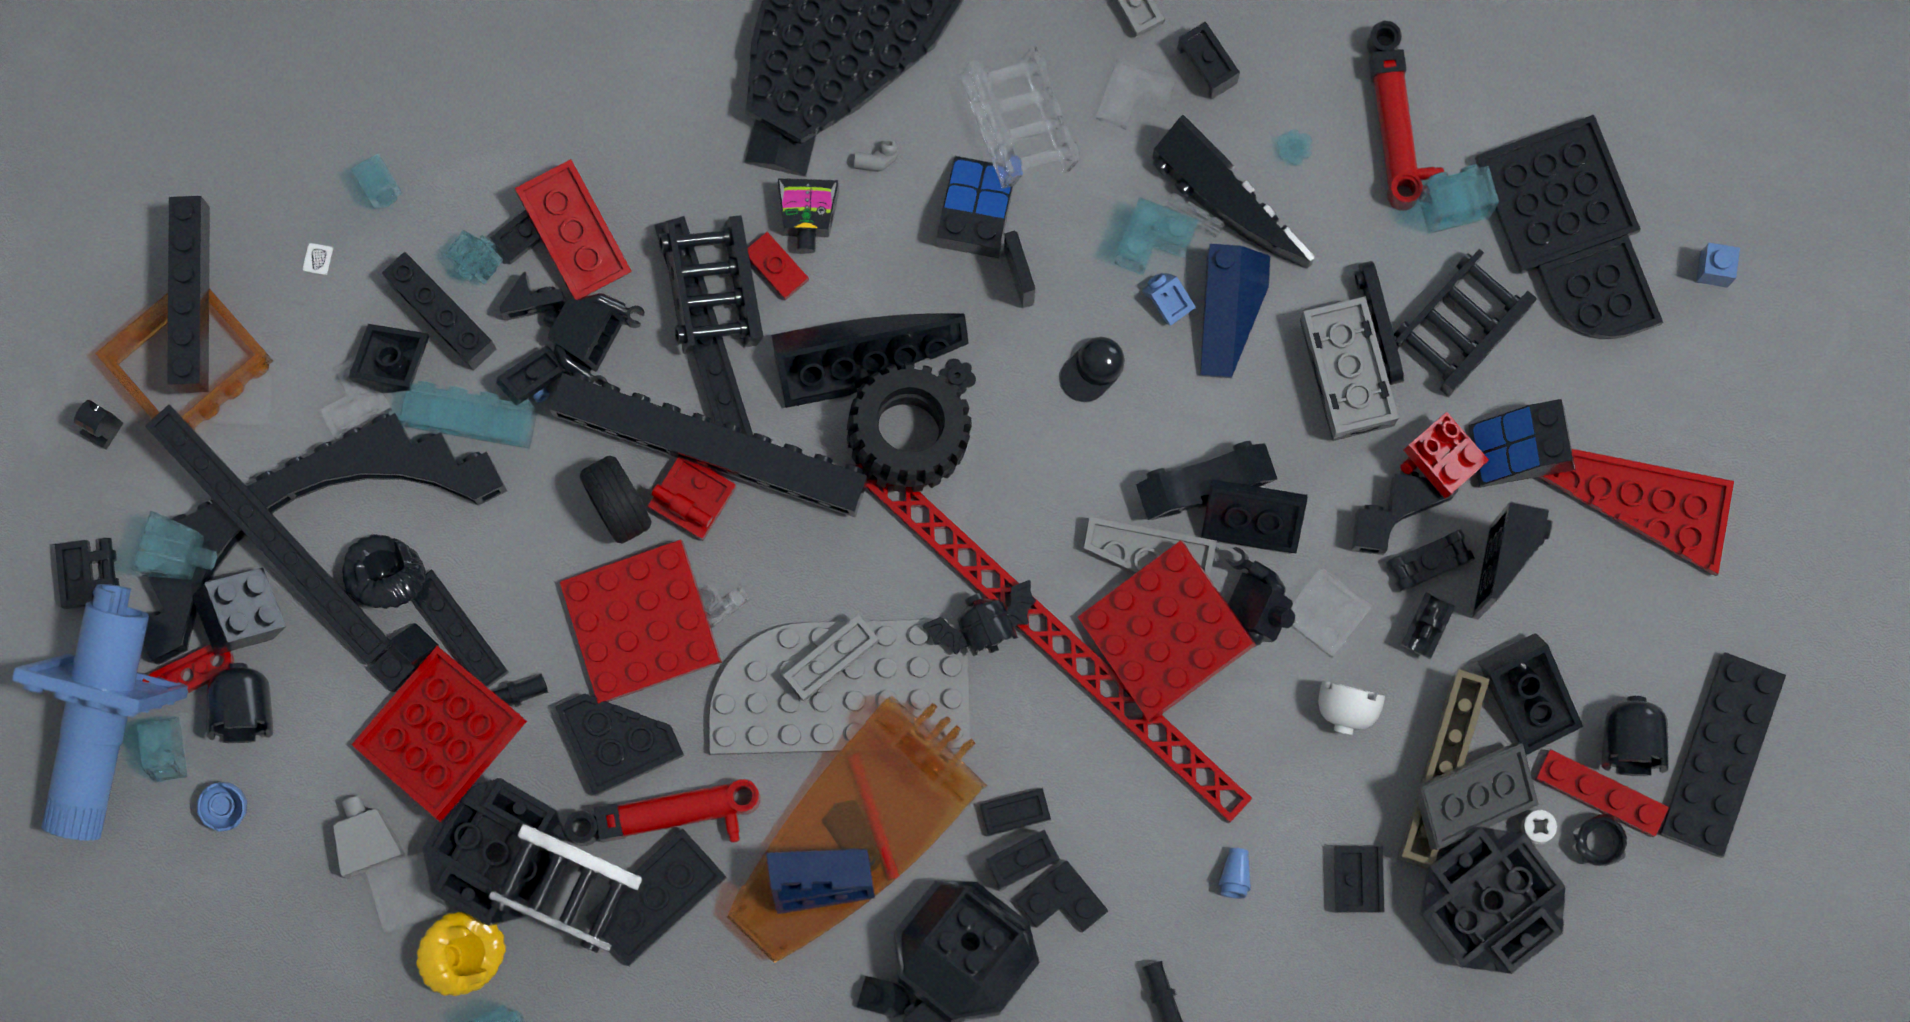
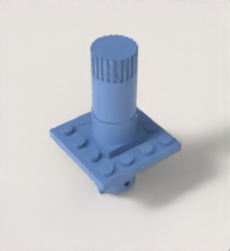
[12,584,188,841]

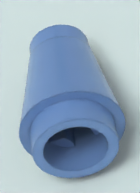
[1218,848,1251,899]

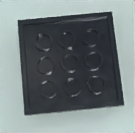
[1475,115,1641,274]

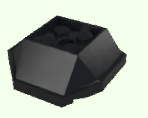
[422,778,569,926]
[1420,827,1566,974]
[894,881,1039,1022]

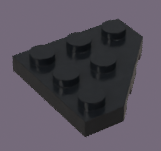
[555,693,685,797]

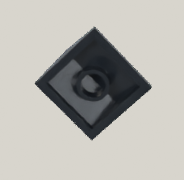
[745,119,817,177]
[348,324,429,394]

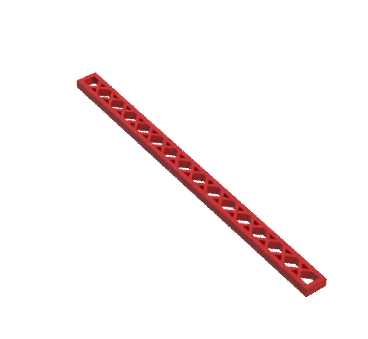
[857,463,1252,823]

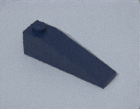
[1200,244,1271,378]

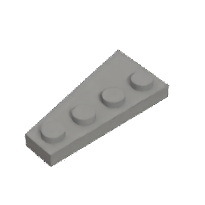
[1084,517,1217,579]

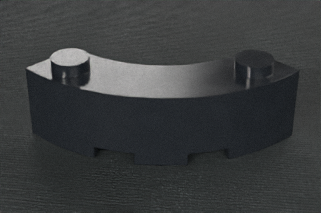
[1136,440,1278,520]

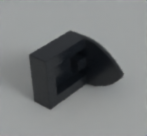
[856,976,911,1017]

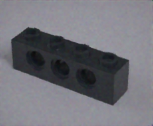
[382,252,497,371]

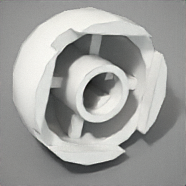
[1318,680,1385,735]

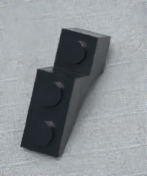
[1352,471,1459,555]

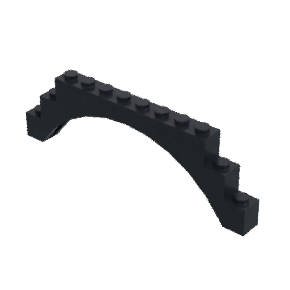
[143,413,507,665]

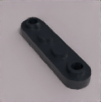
[1354,261,1404,385]

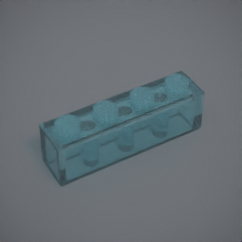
[400,381,537,449]

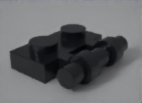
[55,538,120,609]

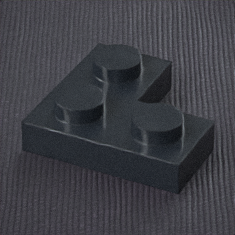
[1016,860,1109,932]

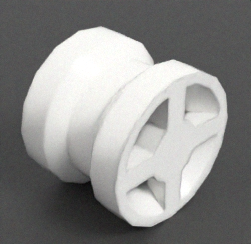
[1520,810,1557,845]

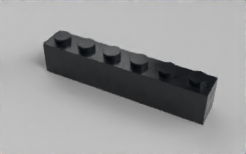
[167,196,210,393]

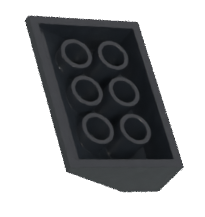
[1472,502,1552,620]

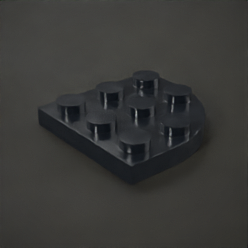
[1538,235,1663,339]

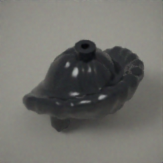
[342,534,426,609]

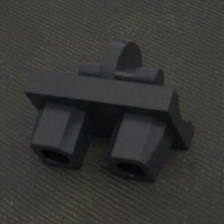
[1401,592,1455,659]

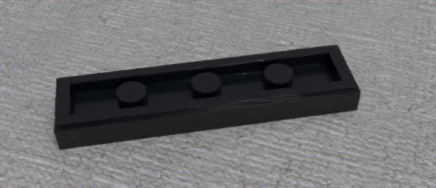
[414,569,509,688]

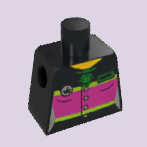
[778,178,839,253]

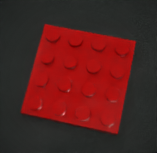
[560,539,722,703]
[1078,540,1256,722]
[351,646,527,822]

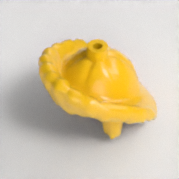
[416,912,506,996]

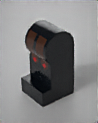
[74,400,124,450]

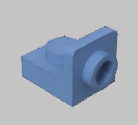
[1142,273,1196,326]

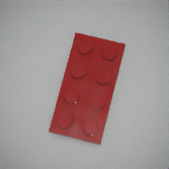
[514,159,632,300]

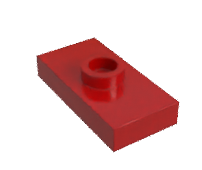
[748,232,809,300]

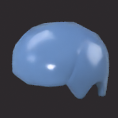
[197,782,247,832]

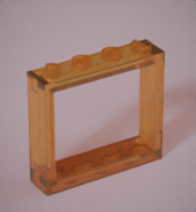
[95,288,273,430]

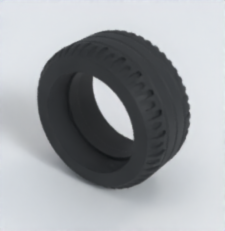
[579,455,652,544]

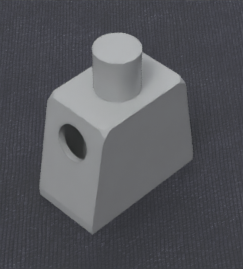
[333,796,406,879]

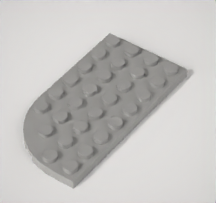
[709,619,970,755]

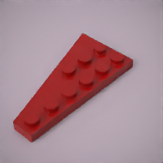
[1538,449,1734,576]

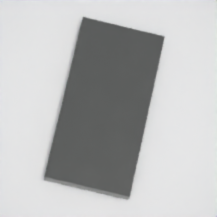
[1414,743,1539,850]

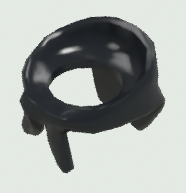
[1574,813,1627,866]

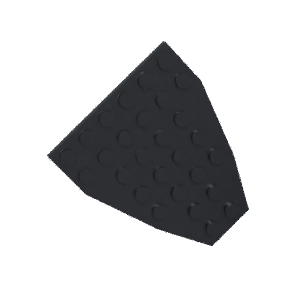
[746,0,964,144]

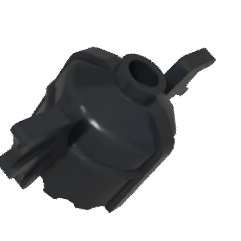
[923,580,1036,657]

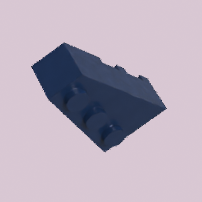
[766,848,875,914]

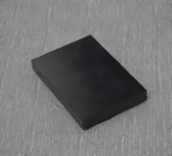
[1201,479,1308,554]

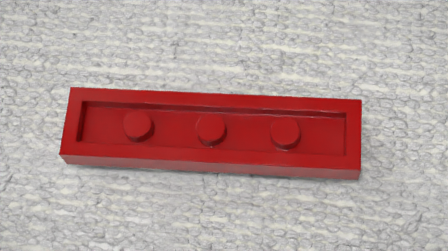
[1535,749,1669,837]

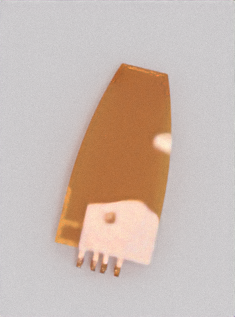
[727,696,987,963]

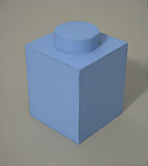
[1696,242,1740,288]

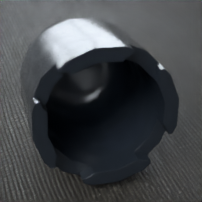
[206,663,273,743]
[1602,696,1669,776]

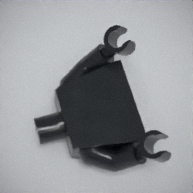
[543,293,645,383]
[1226,547,1295,648]

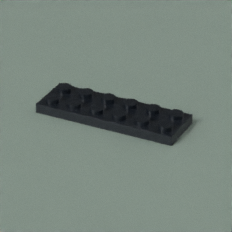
[1659,652,1786,858]

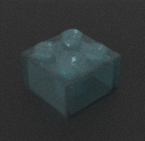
[1419,165,1499,234]

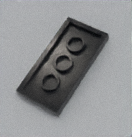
[585,828,727,967]

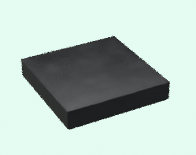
[1004,230,1036,308]

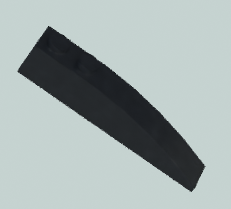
[1152,115,1315,269]
[771,313,969,408]

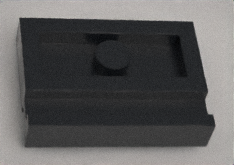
[1334,846,1385,913]

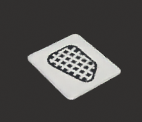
[303,243,333,275]

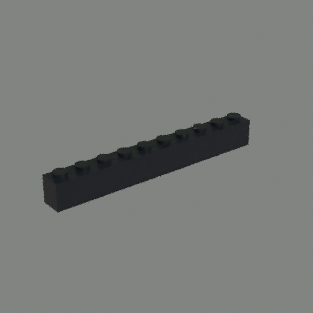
[549,372,868,517]

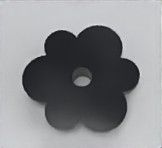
[940,358,976,394]

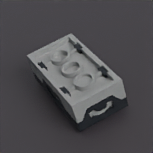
[1300,297,1399,441]

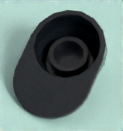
[1061,336,1125,402]

